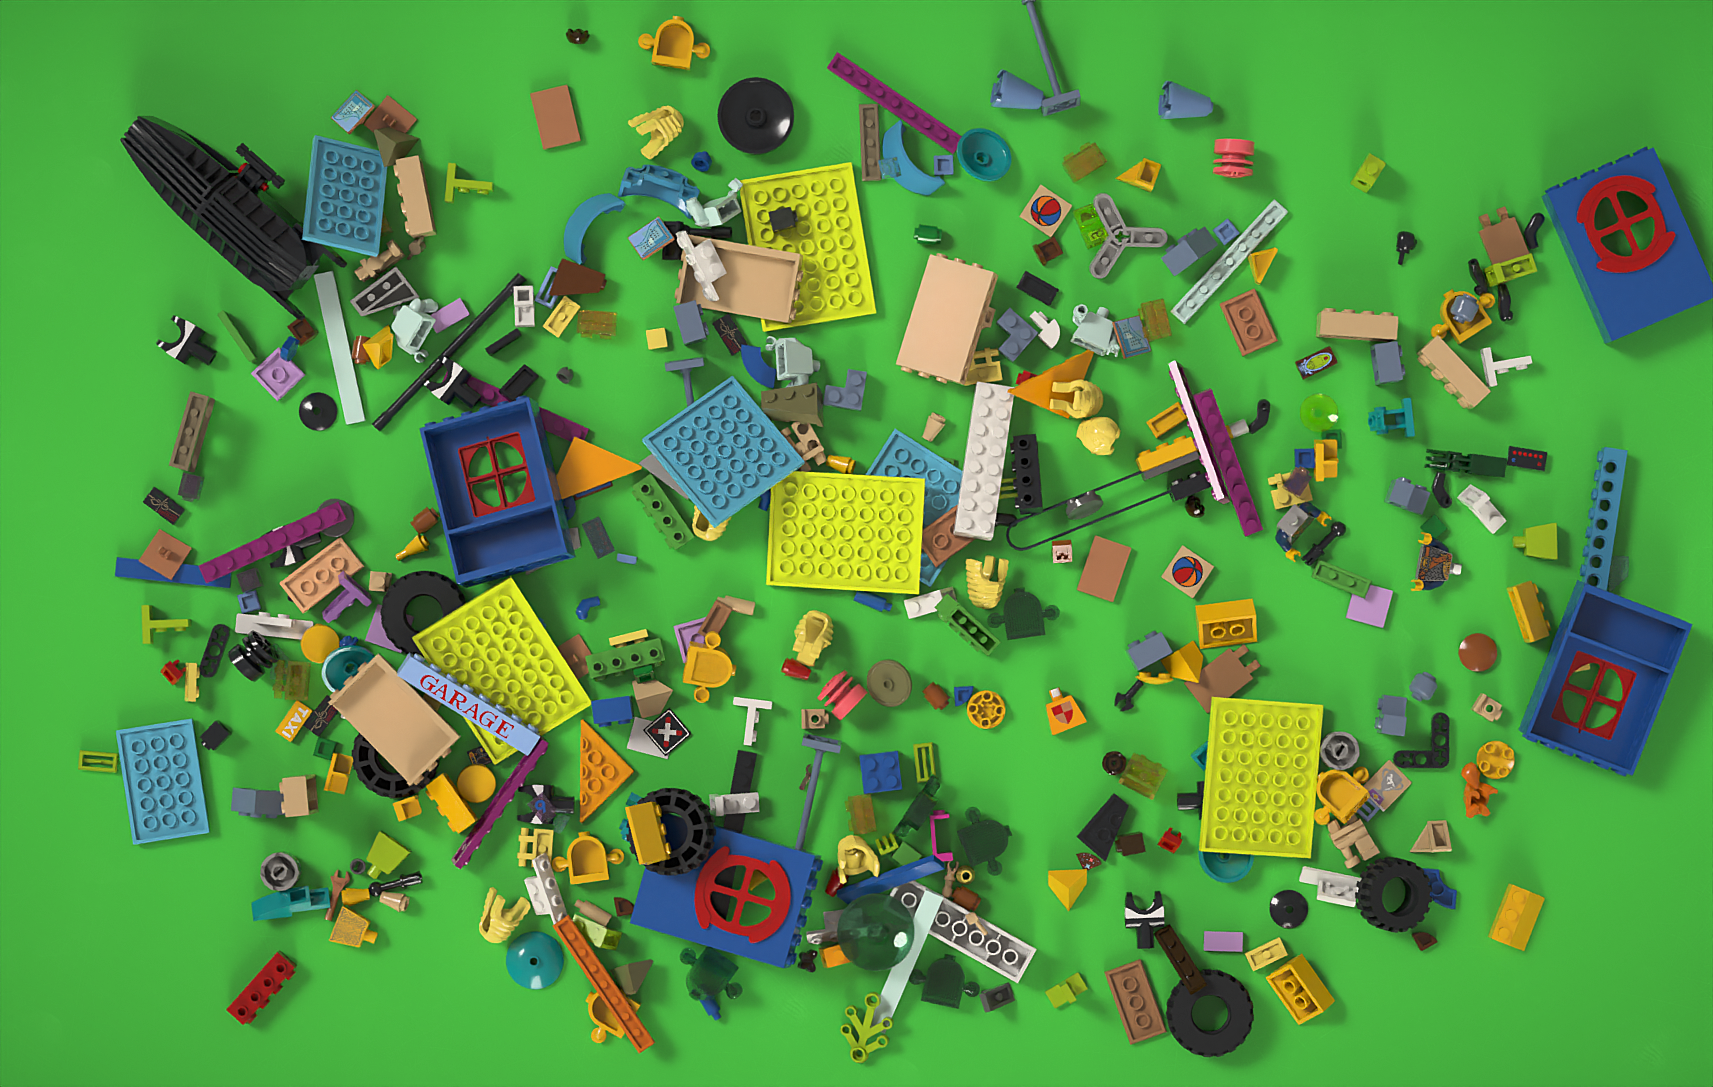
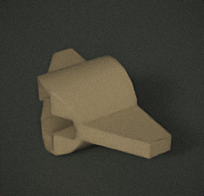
[407,236,426,260]

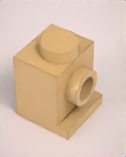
[369,571,392,592]
[1471,693,1503,722]
[801,709,829,729]

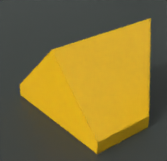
[1115,158,1161,192]
[1247,247,1278,285]
[362,324,393,369]
[1160,641,1203,683]
[1048,869,1087,912]

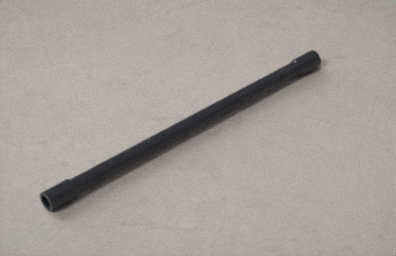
[372,273,527,432]

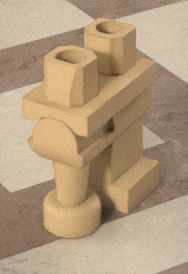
[354,239,406,282]
[780,422,827,472]
[1327,814,1380,869]

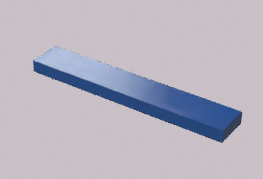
[115,557,232,588]
[837,855,945,904]

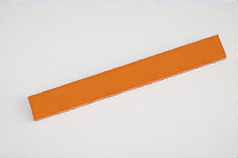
[553,915,655,1054]

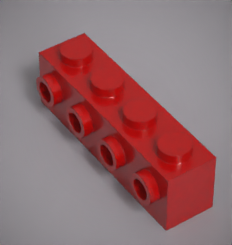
[226,951,297,1025]

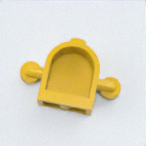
[638,16,710,70]
[1431,289,1495,344]
[682,631,736,703]
[1314,767,1371,825]
[552,831,624,884]
[585,987,641,1043]

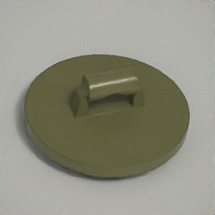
[867,659,912,707]

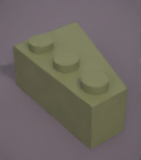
[761,383,823,427]

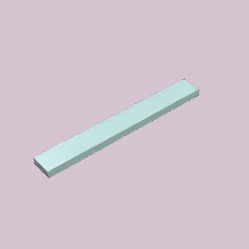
[1170,199,1288,324]
[314,271,366,425]
[871,888,944,1034]

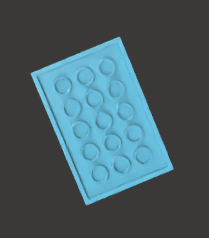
[302,135,387,257]
[116,718,210,845]

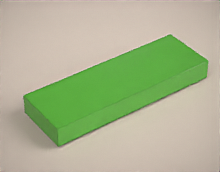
[217,310,258,363]
[1311,559,1372,599]

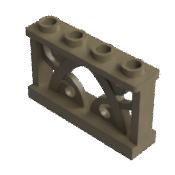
[169,391,215,472]

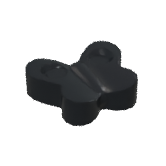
[798,950,817,973]

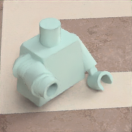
[686,178,742,228]
[392,298,438,363]
[1070,304,1120,357]
[765,336,820,387]

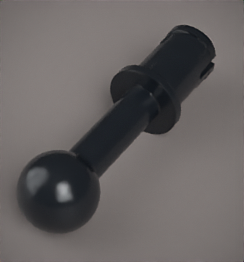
[683,224,732,239]
[1301,521,1346,567]
[368,871,423,897]

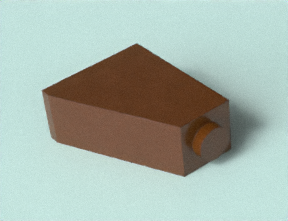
[548,258,607,296]

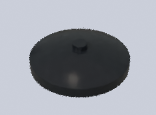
[717,77,794,155]

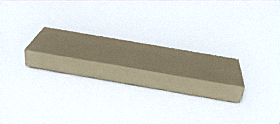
[859,104,881,181]

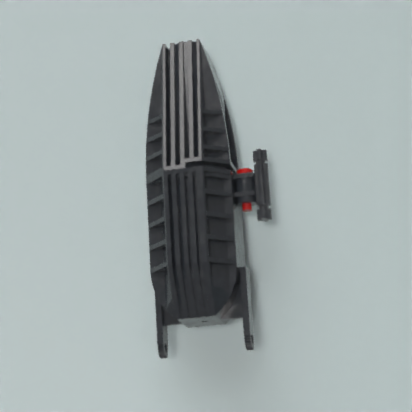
[120,116,347,321]

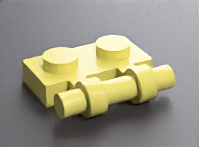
[964,347,1002,386]
[1267,469,1313,510]
[517,828,554,867]

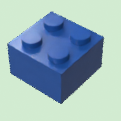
[591,696,634,727]
[859,751,902,794]

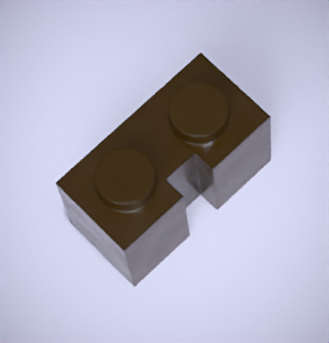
[1114,831,1146,856]

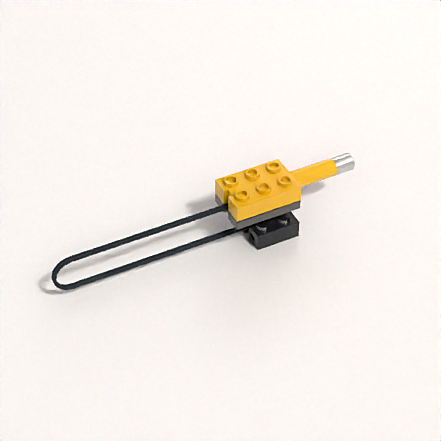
[1006,419,1249,551]

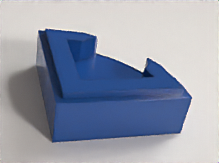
[954,686,973,706]

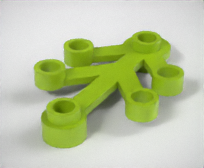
[840,992,894,1063]

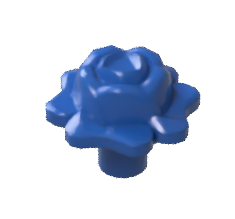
[339,636,359,647]

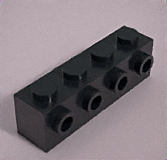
[1010,434,1043,515]

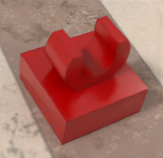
[160,660,186,686]
[1157,827,1182,854]

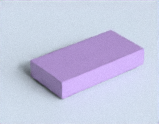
[430,298,470,334]
[1203,931,1243,952]

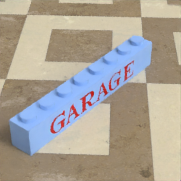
[397,652,540,756]

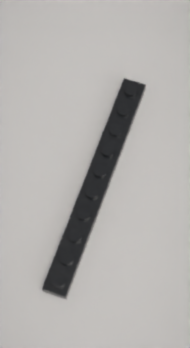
[711,750,757,920]

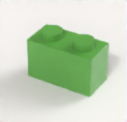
[891,840,922,866]

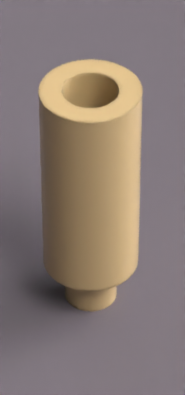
[717,595,756,616]
[574,899,612,927]

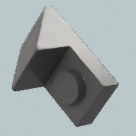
[979,982,1015,1013]

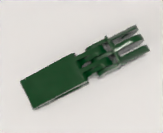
[1424,449,1507,478]

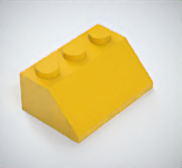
[1507,581,1551,643]
[1195,599,1257,649]
[425,773,479,834]
[625,802,672,865]
[1488,884,1545,951]
[1266,954,1335,1025]

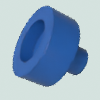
[691,151,712,172]

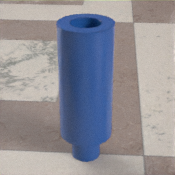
[853,590,892,612]
[693,982,721,1020]

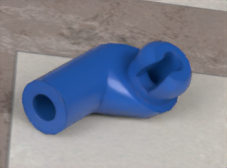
[758,489,771,511]
[576,596,601,620]

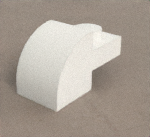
[514,286,535,328]
[1029,311,1060,350]

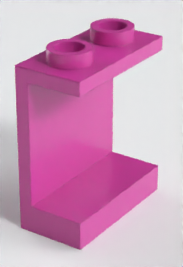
[929,810,953,861]

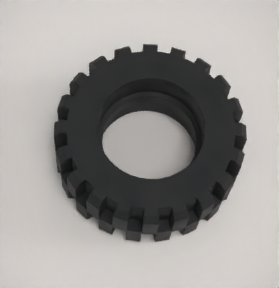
[1355,857,1433,933]

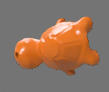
[1461,762,1498,818]

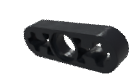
[199,624,230,678]

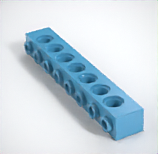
[1580,447,1628,591]

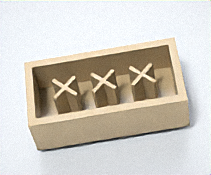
[393,155,437,239]
[1316,308,1398,342]
[1416,335,1491,409]
[279,774,319,817]

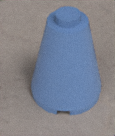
[990,69,1045,110]
[1158,81,1213,119]

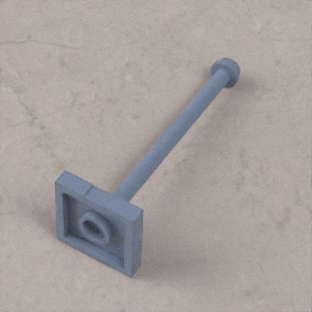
[1021,0,1081,117]
[665,357,705,407]
[793,733,842,851]

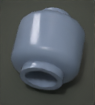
[1450,294,1479,324]
[1409,672,1438,702]

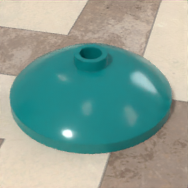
[957,128,1011,181]
[322,645,375,692]
[1198,849,1254,883]
[506,931,564,989]

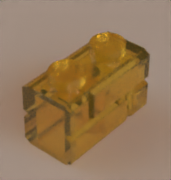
[1062,142,1107,183]
[1137,298,1172,342]
[577,310,618,340]

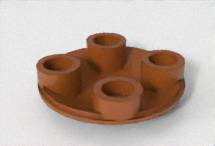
[1458,633,1497,672]

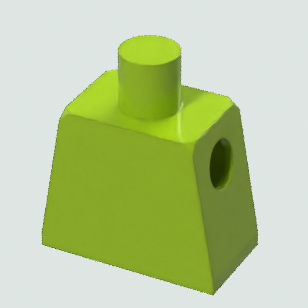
[1350,153,1386,193]
[1512,523,1558,560]
[366,831,412,879]

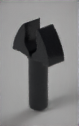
[1114,680,1144,711]

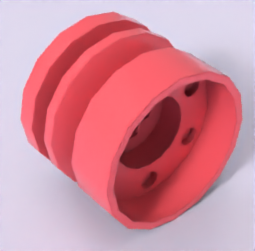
[1213,139,1255,178]
[817,670,868,721]

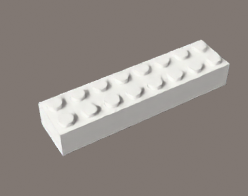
[953,382,1014,541]
[883,880,1037,983]

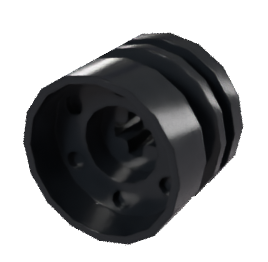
[228,630,280,682]

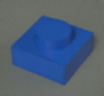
[1294,448,1315,468]

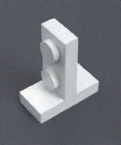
[1480,347,1532,388]
[1457,484,1507,534]
[904,586,957,619]
[733,697,772,746]
[709,792,759,816]

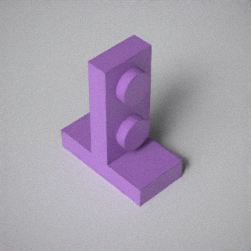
[322,570,372,623]

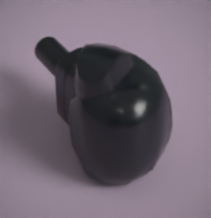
[1396,231,1417,265]

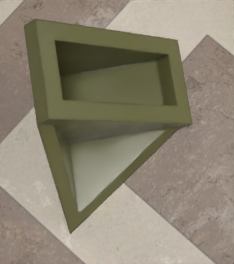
[374,127,420,167]
[610,959,654,996]

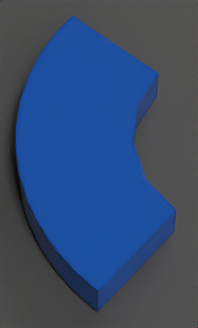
[280,336,300,362]
[741,344,777,388]
[1422,868,1457,909]

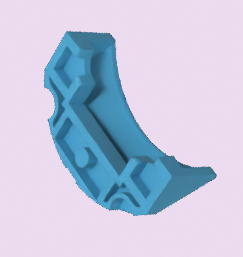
[883,120,945,196]
[618,165,699,219]
[564,193,626,266]

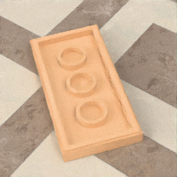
[279,537,364,614]

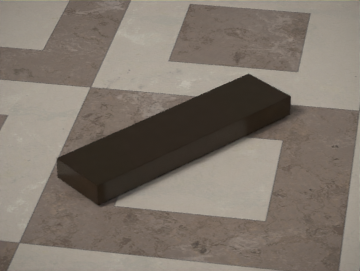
[1154,924,1208,995]

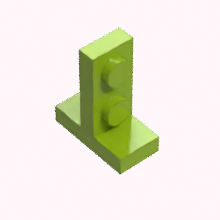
[445,163,494,204]
[1483,253,1537,287]
[141,605,191,644]
[573,914,623,950]
[1045,972,1088,1008]

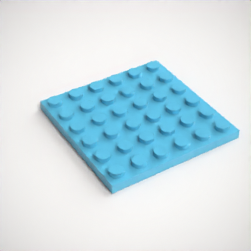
[642,376,805,528]
[866,429,962,587]

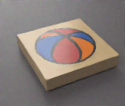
[1019,185,1072,238]
[1161,545,1214,598]

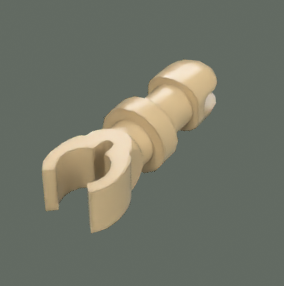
[942,861,959,898]

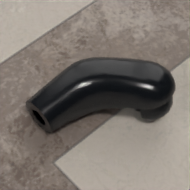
[1524,213,1545,249]
[1468,259,1488,296]
[1497,284,1513,322]
[1248,399,1270,434]
[1431,472,1452,508]
[994,513,1018,528]

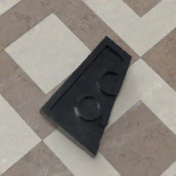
[1076,793,1128,862]

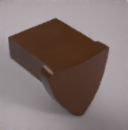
[1032,237,1063,266]
[287,318,318,347]

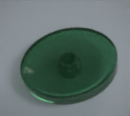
[837,893,915,971]

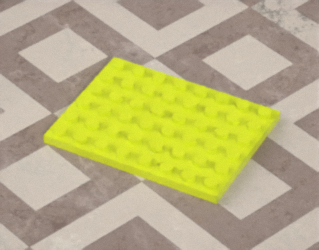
[739,162,876,332]
[766,471,926,594]
[412,576,591,765]
[1199,697,1324,858]

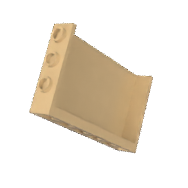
[675,235,803,323]
[896,253,999,385]
[328,654,461,786]

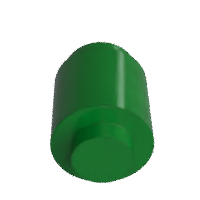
[914,224,942,245]

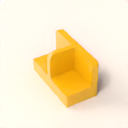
[1314,439,1339,481]
[324,752,353,794]
[393,795,422,822]

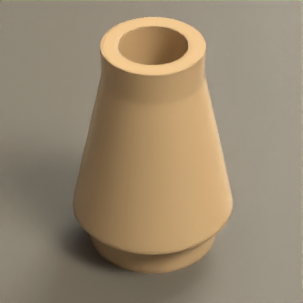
[922,412,946,442]
[380,891,410,912]

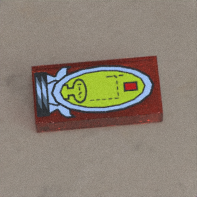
[1295,346,1338,380]

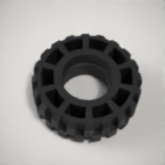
[380,571,466,657]
[352,733,440,798]
[626,788,716,875]
[1166,969,1254,1057]

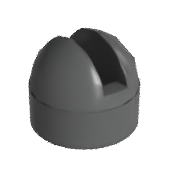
[556,367,573,384]
[350,858,366,874]

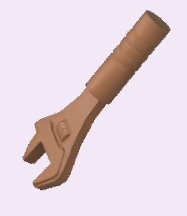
[324,870,350,921]

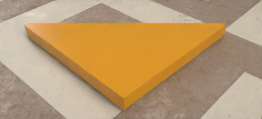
[1007,349,1094,419]
[556,436,642,499]
[580,719,635,823]

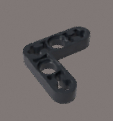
[1392,712,1449,768]

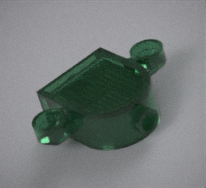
[987,587,1060,640]
[892,774,940,839]
[957,807,1012,876]
[680,946,743,1001]
[909,954,980,1009]

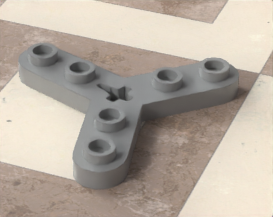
[1089,193,1168,279]

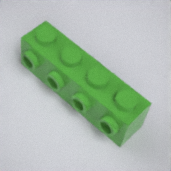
[632,474,695,550]
[934,593,1001,656]
[585,638,665,682]

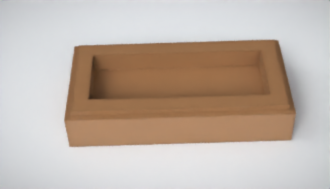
[697,599,733,637]

